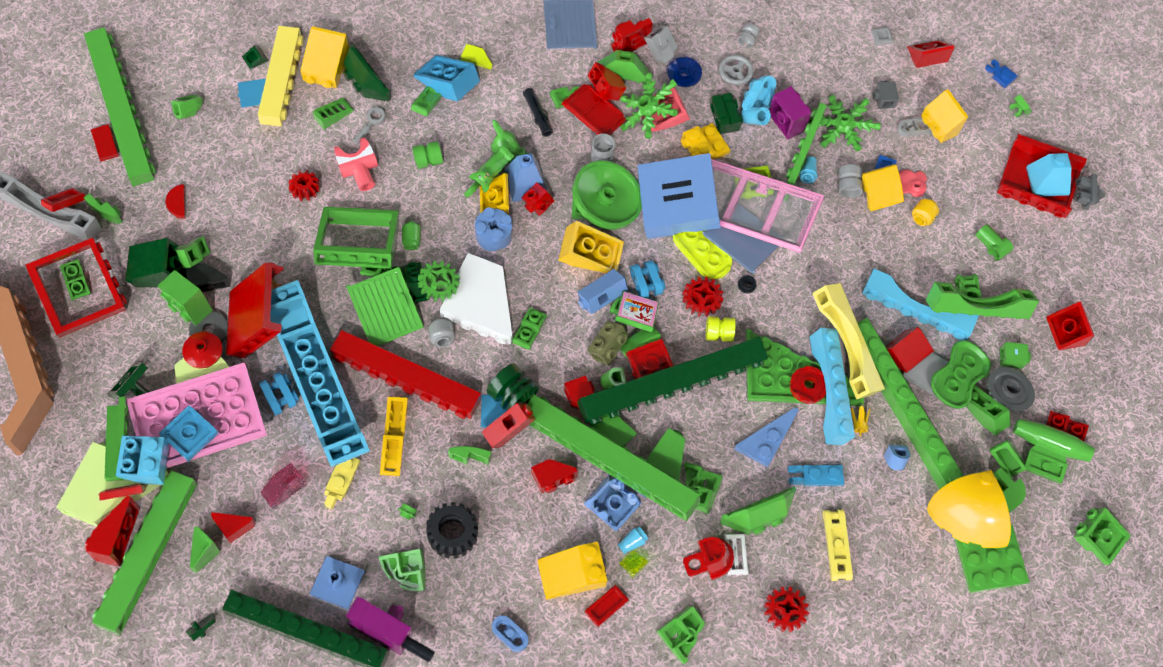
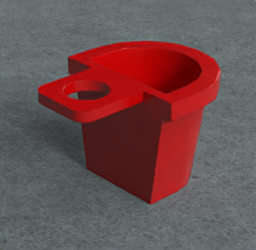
[683,537,734,581]

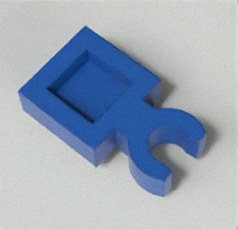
[985,59,1018,88]

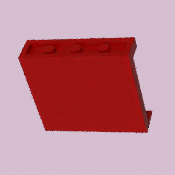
[997,134,1087,218]
[226,262,284,358]

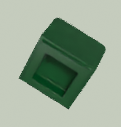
[242,45,269,70]

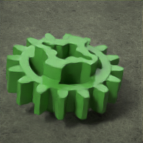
[418,261,460,302]

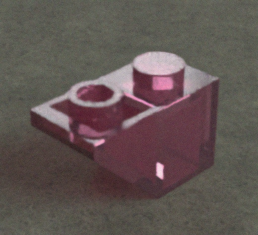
[260,462,306,509]

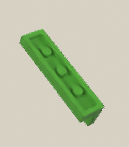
[104,397,129,482]

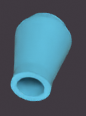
[799,157,817,184]
[617,526,649,554]

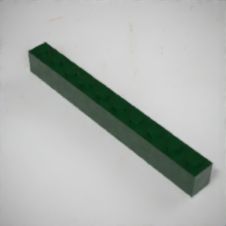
[577,337,768,425]

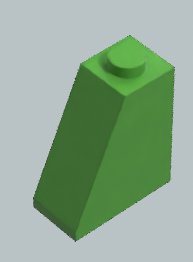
[646,428,685,479]

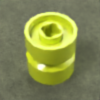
[706,316,735,342]

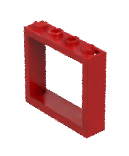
[25,237,127,338]

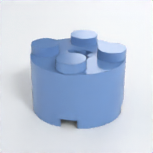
[475,207,512,251]

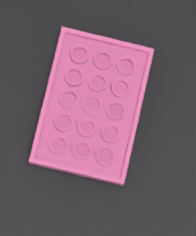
[126,362,267,468]

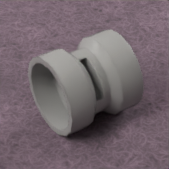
[737,23,760,48]

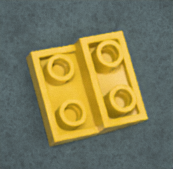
[862,164,904,211]

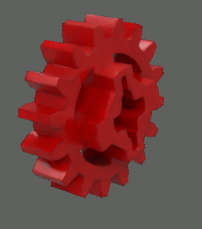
[682,276,724,317]
[764,586,810,633]

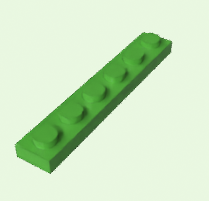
[784,103,827,202]

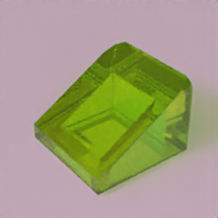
[619,550,648,578]

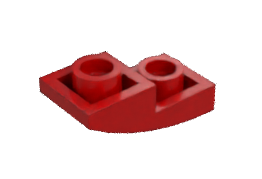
[1046,411,1089,441]

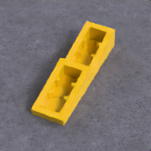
[380,397,409,476]

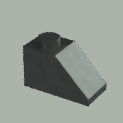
[186,263,230,293]

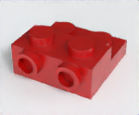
[611,18,653,52]
[626,339,674,379]

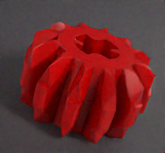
[288,170,320,202]

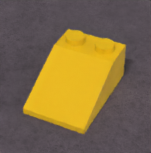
[558,221,624,273]
[537,541,608,600]

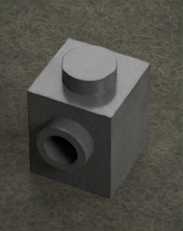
[872,81,899,109]

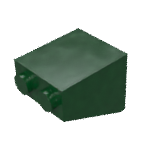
[125,238,187,288]

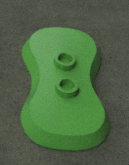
[931,340,991,409]

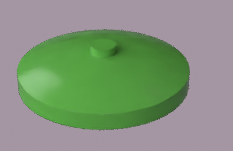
[572,161,642,230]

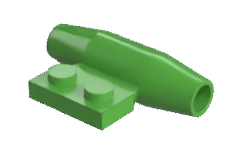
[1013,419,1095,484]

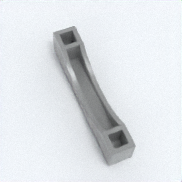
[0,171,101,240]

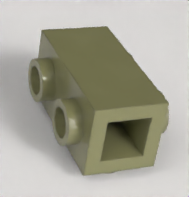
[587,320,629,366]

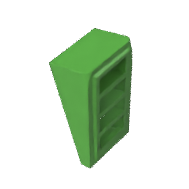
[312,98,354,130]

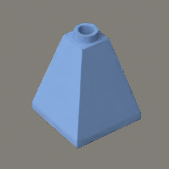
[504,153,547,202]

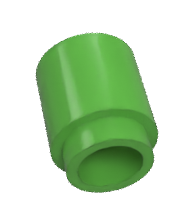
[402,221,421,250]

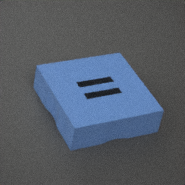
[638,153,721,239]

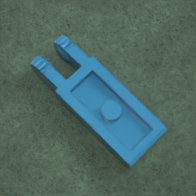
[787,465,844,486]

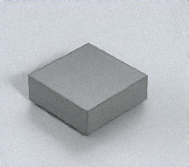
[871,27,893,46]

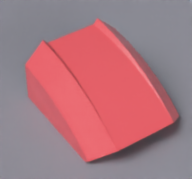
[641,87,690,132]

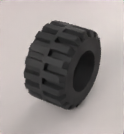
[426,502,478,559]

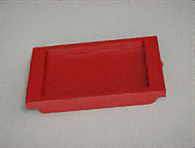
[561,83,626,136]

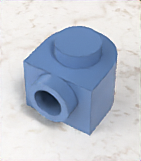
[884,445,911,470]

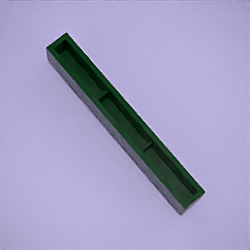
[222,590,389,667]

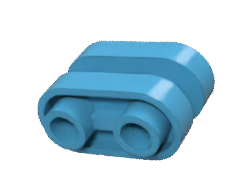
[629,260,665,298]
[258,372,299,416]

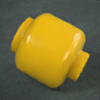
[912,199,939,226]

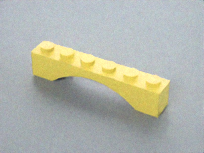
[813,283,885,399]

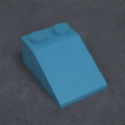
[413,55,480,101]

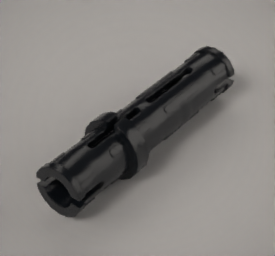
[523,88,553,137]

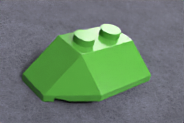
[720,486,796,535]

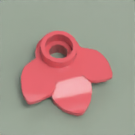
[899,169,927,197]

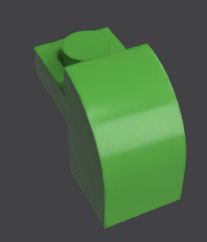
[993,468,1026,514]

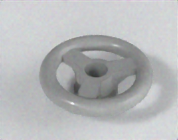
[719,55,754,85]

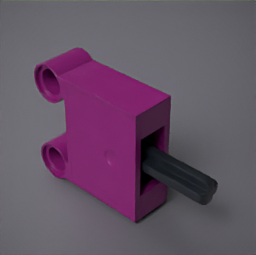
[345,596,435,662]

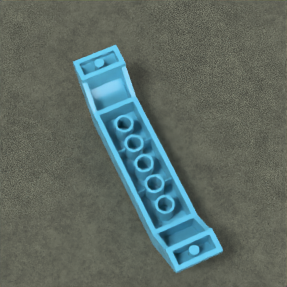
[270,280,370,467]

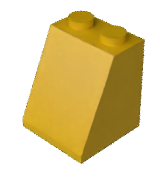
[301,26,348,88]

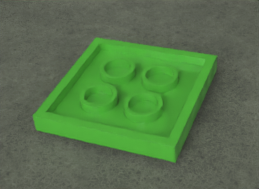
[954,524,1030,593]

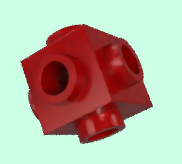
[522,183,555,217]

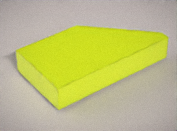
[460,44,492,70]

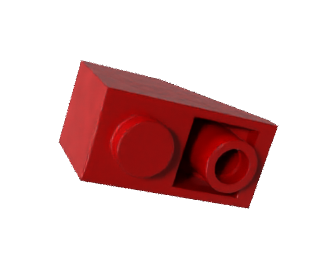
[587,62,627,101]
[563,375,595,410]
[531,459,578,494]

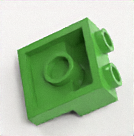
[1074,507,1131,565]

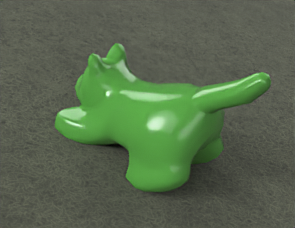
[491,120,528,164]

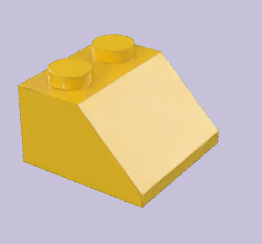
[921,89,968,143]

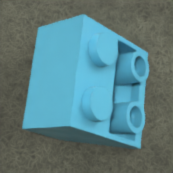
[116,436,169,485]

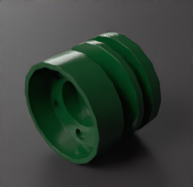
[486,363,539,411]

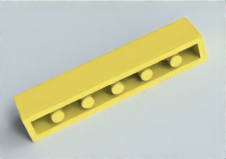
[258,26,304,126]

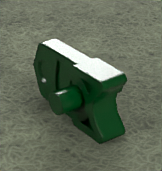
[186,615,216,641]

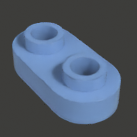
[492,616,528,652]

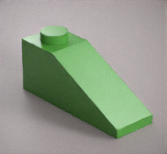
[966,385,1010,436]

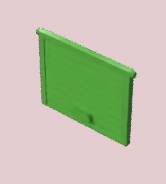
[346,267,424,346]

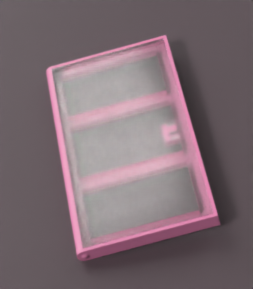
[711,159,824,253]

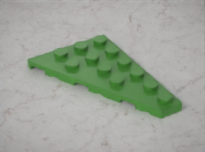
[745,329,864,406]

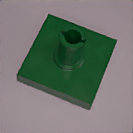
[107,363,150,399]

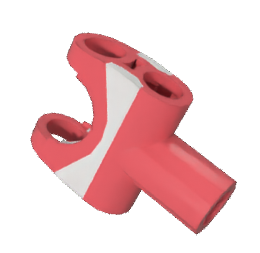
[334,137,378,191]

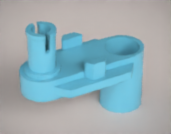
[741,76,776,125]

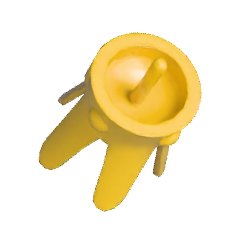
[850,406,871,437]

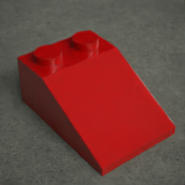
[85,496,140,567]

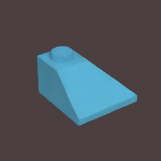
[1026,153,1071,196]

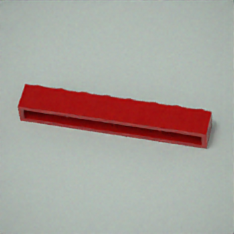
[330,330,481,419]

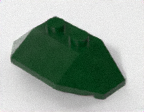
[343,41,391,102]

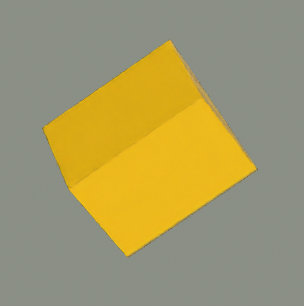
[480,173,509,215]

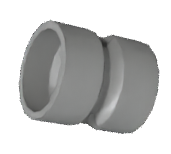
[591,134,615,162]
[838,164,863,198]

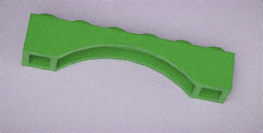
[926,281,1039,319]

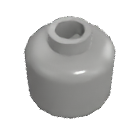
[429,319,455,348]

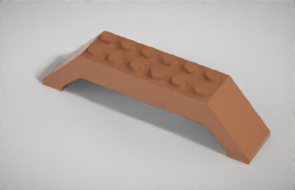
[0,286,55,456]

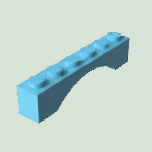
[862,269,979,341]
[809,328,855,445]

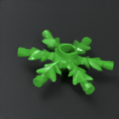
[620,73,678,139]
[809,95,881,152]

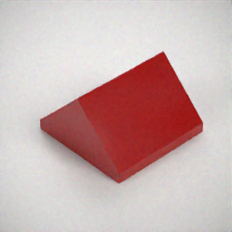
[907,40,954,68]
[1046,301,1095,351]
[885,327,934,373]

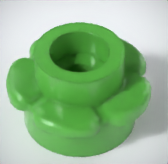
[398,503,417,520]

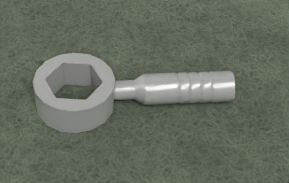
[353,107,385,145]

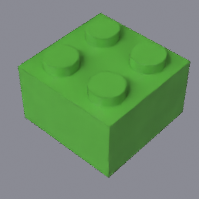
[158,270,213,326]

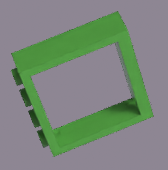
[313,207,399,269]

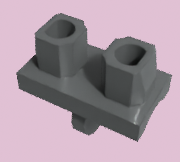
[1075,174,1105,210]

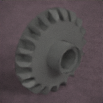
[986,367,1035,412]

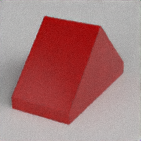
[211,512,256,544]

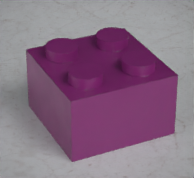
[769,86,812,140]

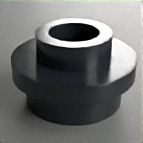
[738,275,757,294]

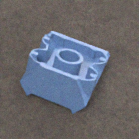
[584,475,642,532]

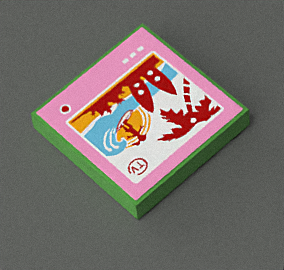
[615,291,659,332]

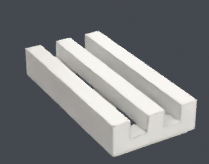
[724,534,748,575]

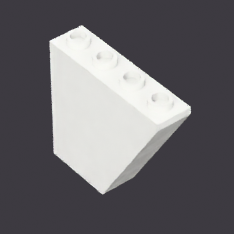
[440,253,512,344]

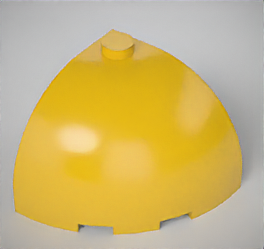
[927,470,1011,548]

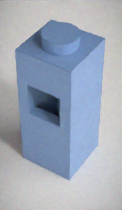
[577,269,628,314]

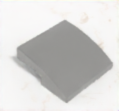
[903,353,948,397]

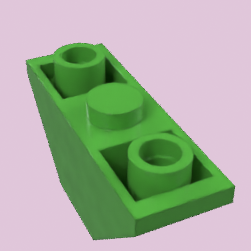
[598,50,649,83]

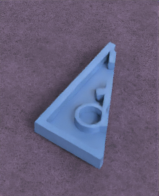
[734,408,799,467]

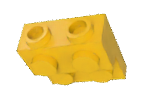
[681,123,731,160]

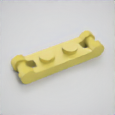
[822,509,853,581]

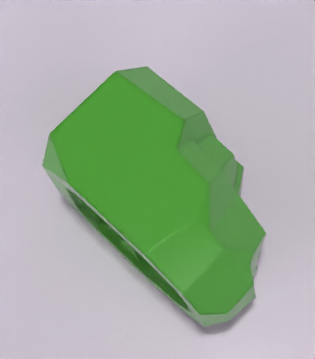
[171,95,204,119]

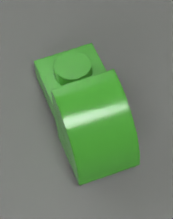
[175,236,210,268]

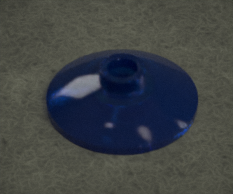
[667,57,702,87]

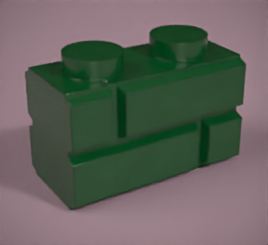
[710,93,743,134]

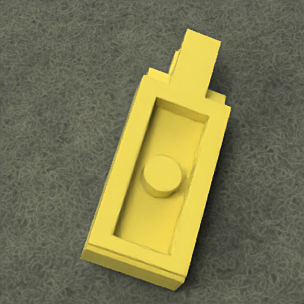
[324,458,360,509]

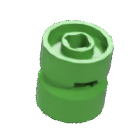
[412,141,443,169]

